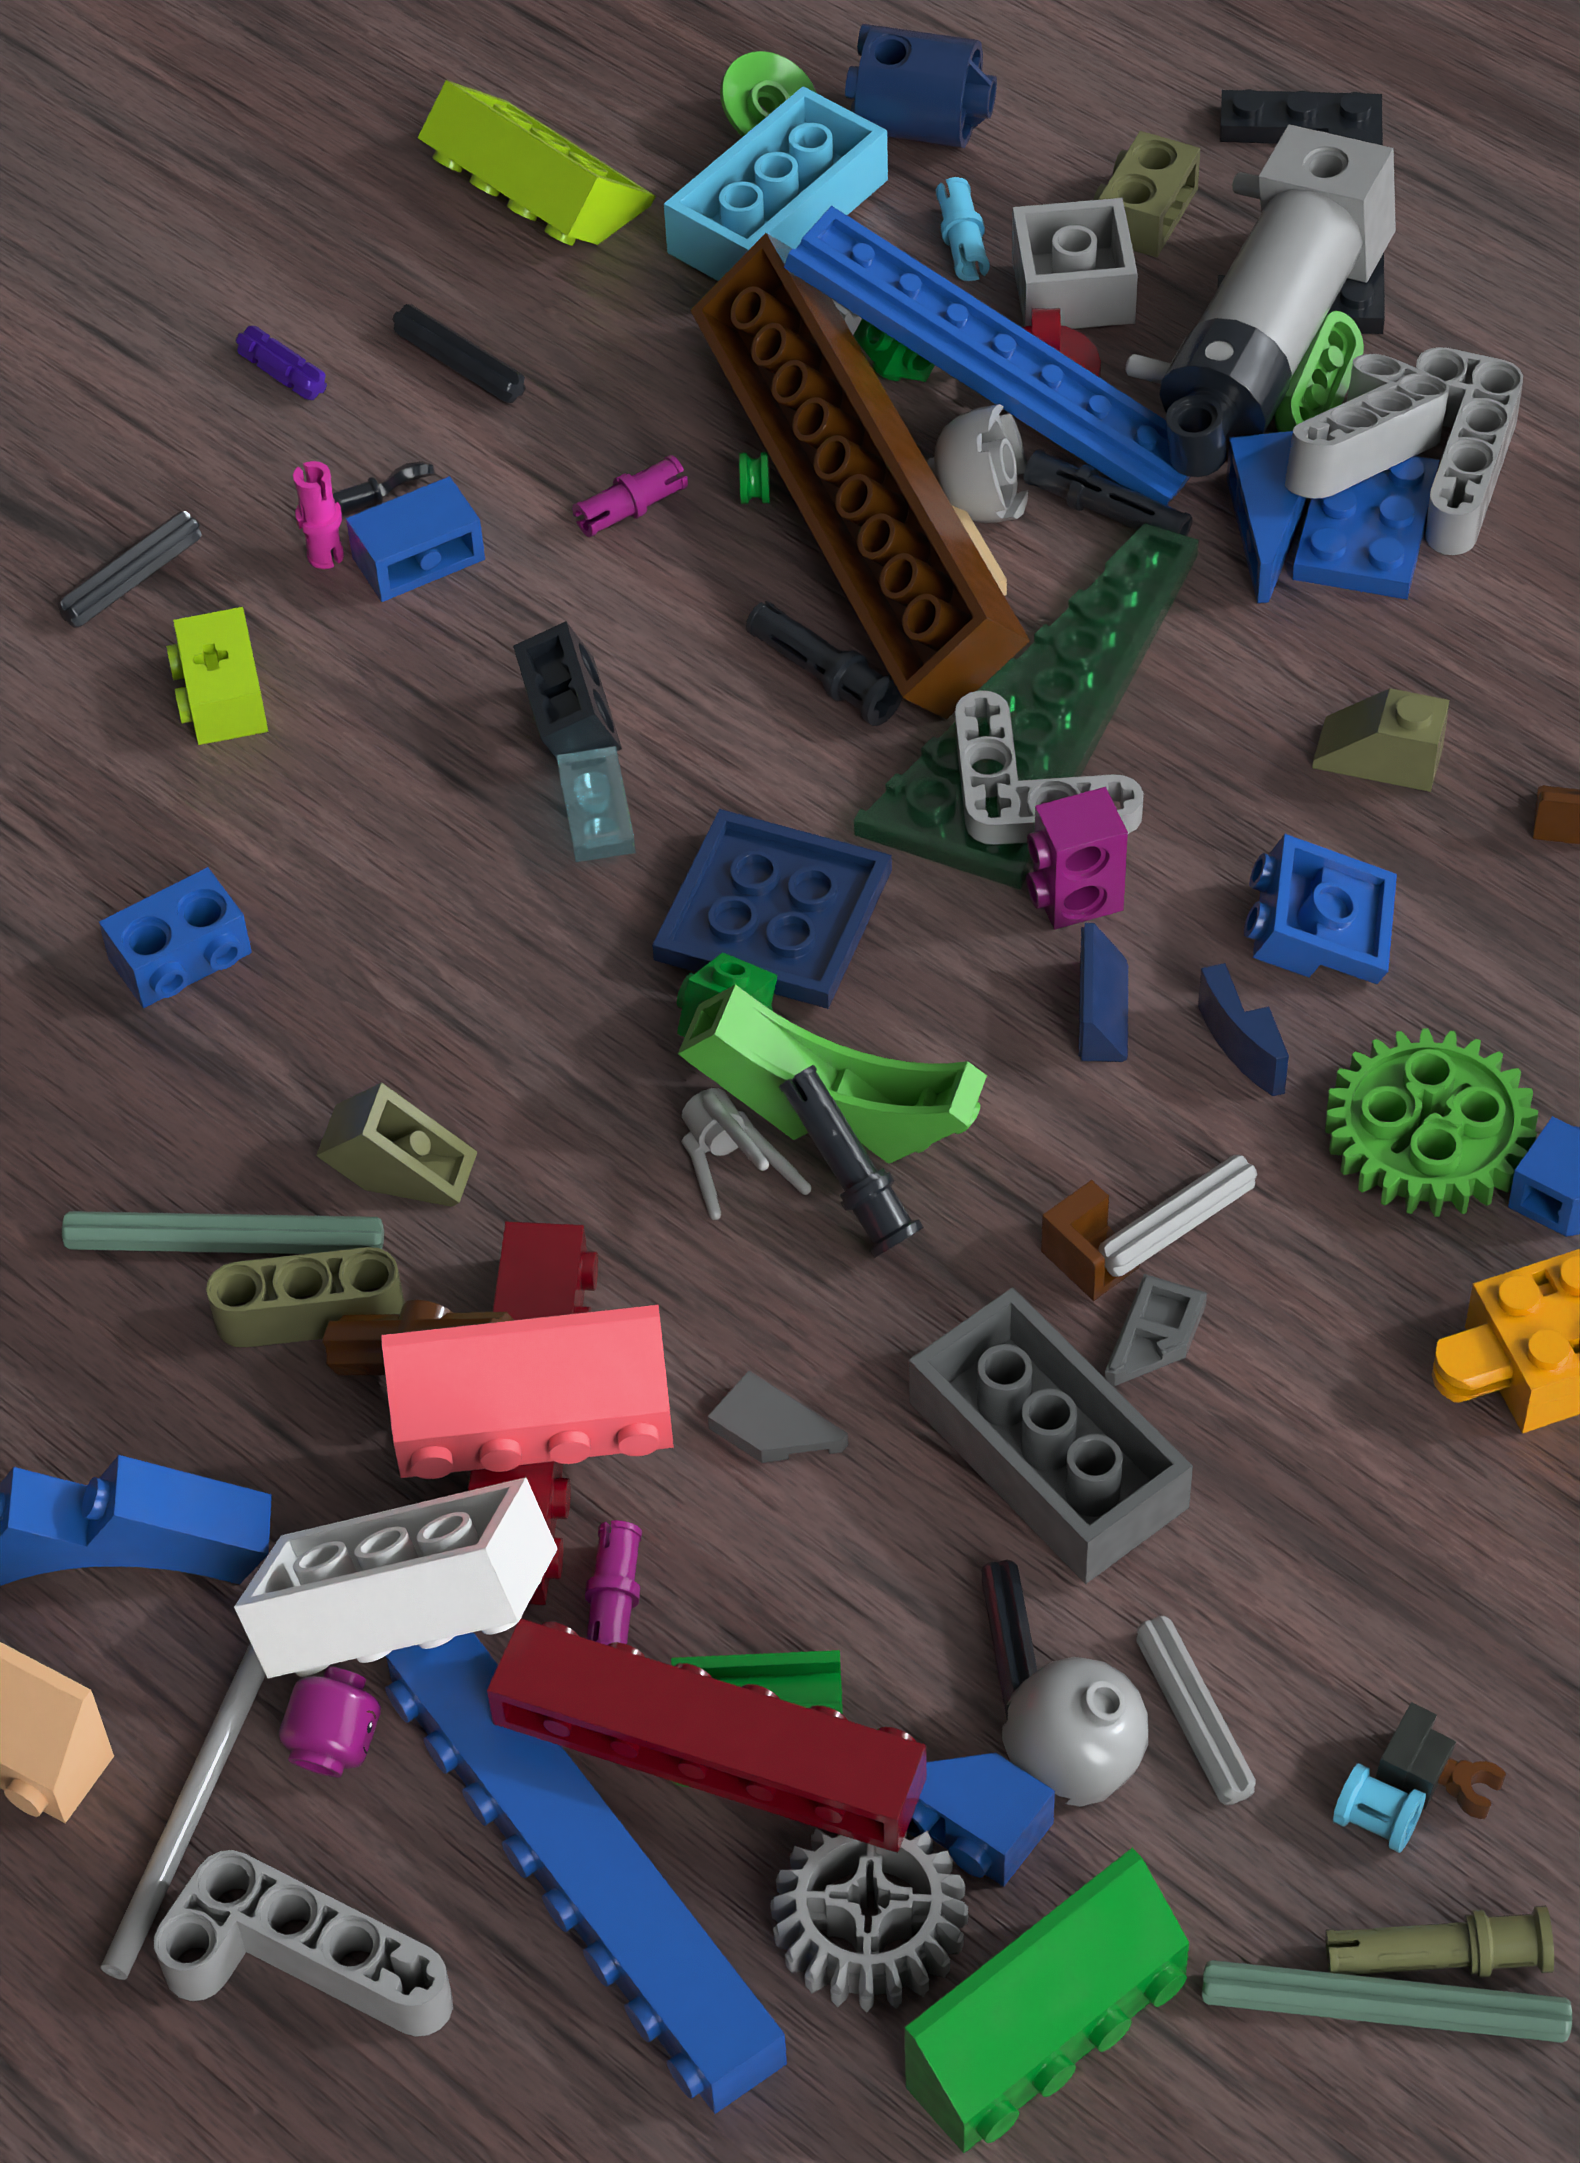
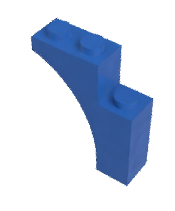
[0,1455,272,1586]

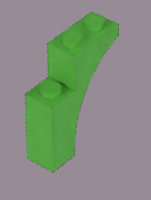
[678,984,987,1164]

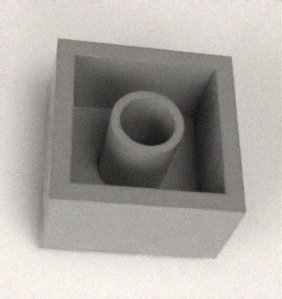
[1012,198,1138,329]

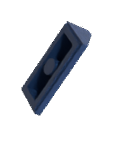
[1079,923,1129,1062]

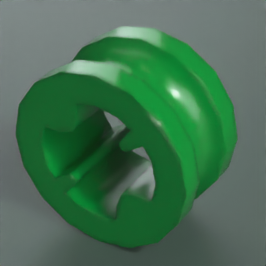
[739,452,770,504]

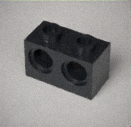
[513,621,622,773]

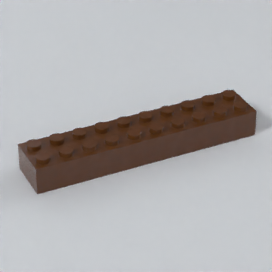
[690,233,1030,719]

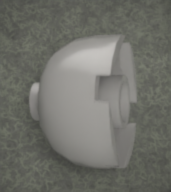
[927,404,1028,523]
[1002,1657,1148,1807]

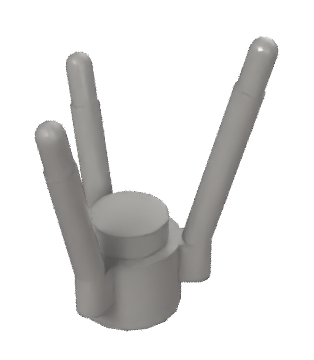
[681,1088,811,1220]

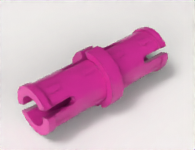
[293,461,344,569]

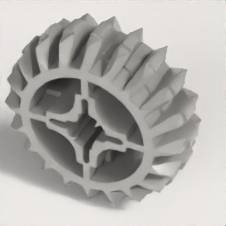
[771,1828,968,2013]

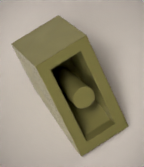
[1312,688,1450,792]
[316,1082,477,1207]

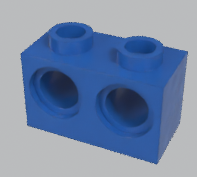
[99,867,252,1008]

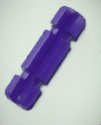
[235,326,327,400]

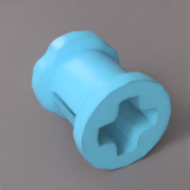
[1333,1763,1426,1853]

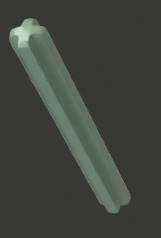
[62,1211,384,1254]
[1202,1960,1572,2042]

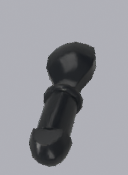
[333,461,435,514]

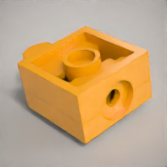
[1432,1249,1580,1434]

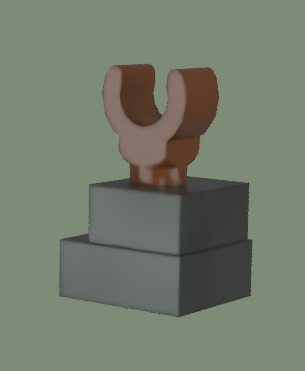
[1375,1702,1506,1819]

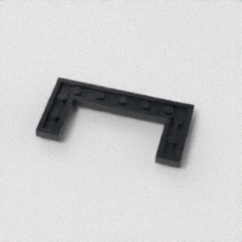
[1217,89,1385,334]

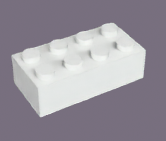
[234,1477,557,1678]

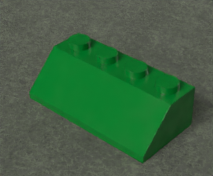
[904,1847,1190,2153]

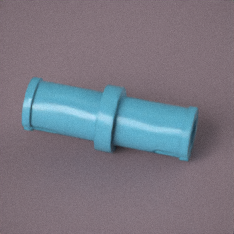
[936,177,990,281]

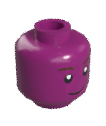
[279,1666,381,1778]

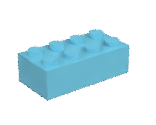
[664,87,888,281]

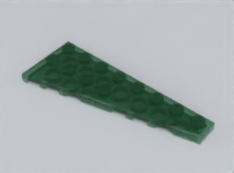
[854,523,1199,890]

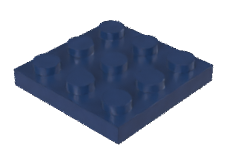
[652,809,892,1009]

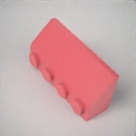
[381,1305,674,1479]

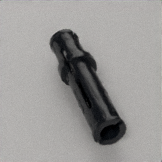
[1024,449,1193,549]

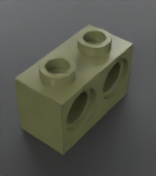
[1094,131,1200,258]

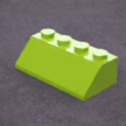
[418,80,656,246]

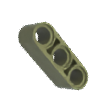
[206,1247,405,1347]

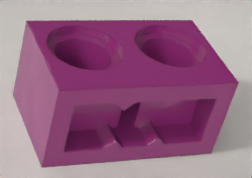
[1026,787,1128,930]

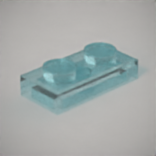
[556,746,636,862]

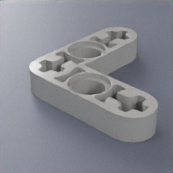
[955,690,1144,845]

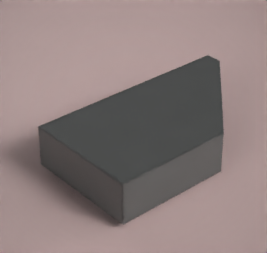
[1105,1274,1207,1386]
[708,1371,848,1463]

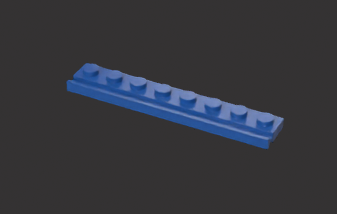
[784,206,1190,506]

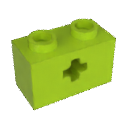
[166,607,269,745]

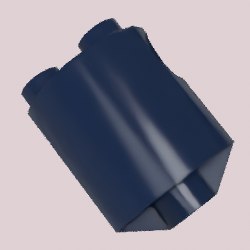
[845,24,997,148]

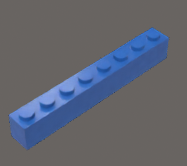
[385,1632,787,2114]

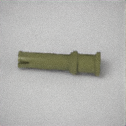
[1325,1905,1554,1978]

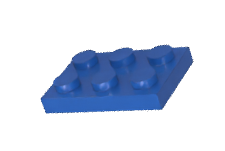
[1292,456,1440,600]

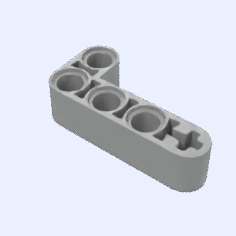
[1416,347,1523,555]
[1285,354,1449,498]
[154,1850,453,2037]

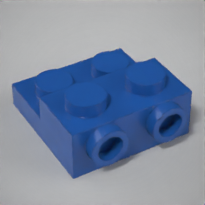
[1244,834,1397,984]

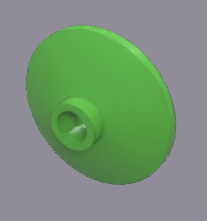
[720,51,817,137]

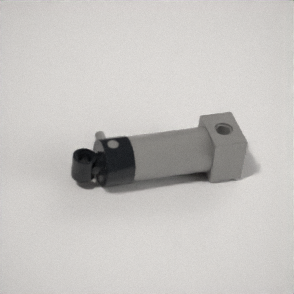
[1125,124,1396,477]

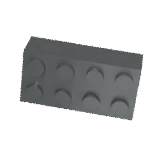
[909,1287,1193,1584]

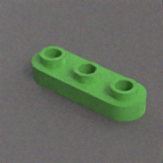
[1275,311,1364,432]

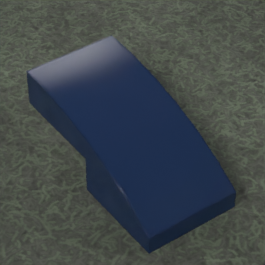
[1198,963,1289,1096]

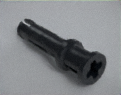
[746,601,903,726]
[778,1065,924,1258]

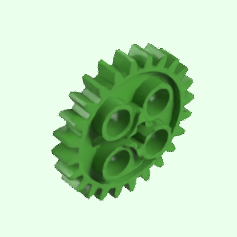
[1325,1028,1538,1217]

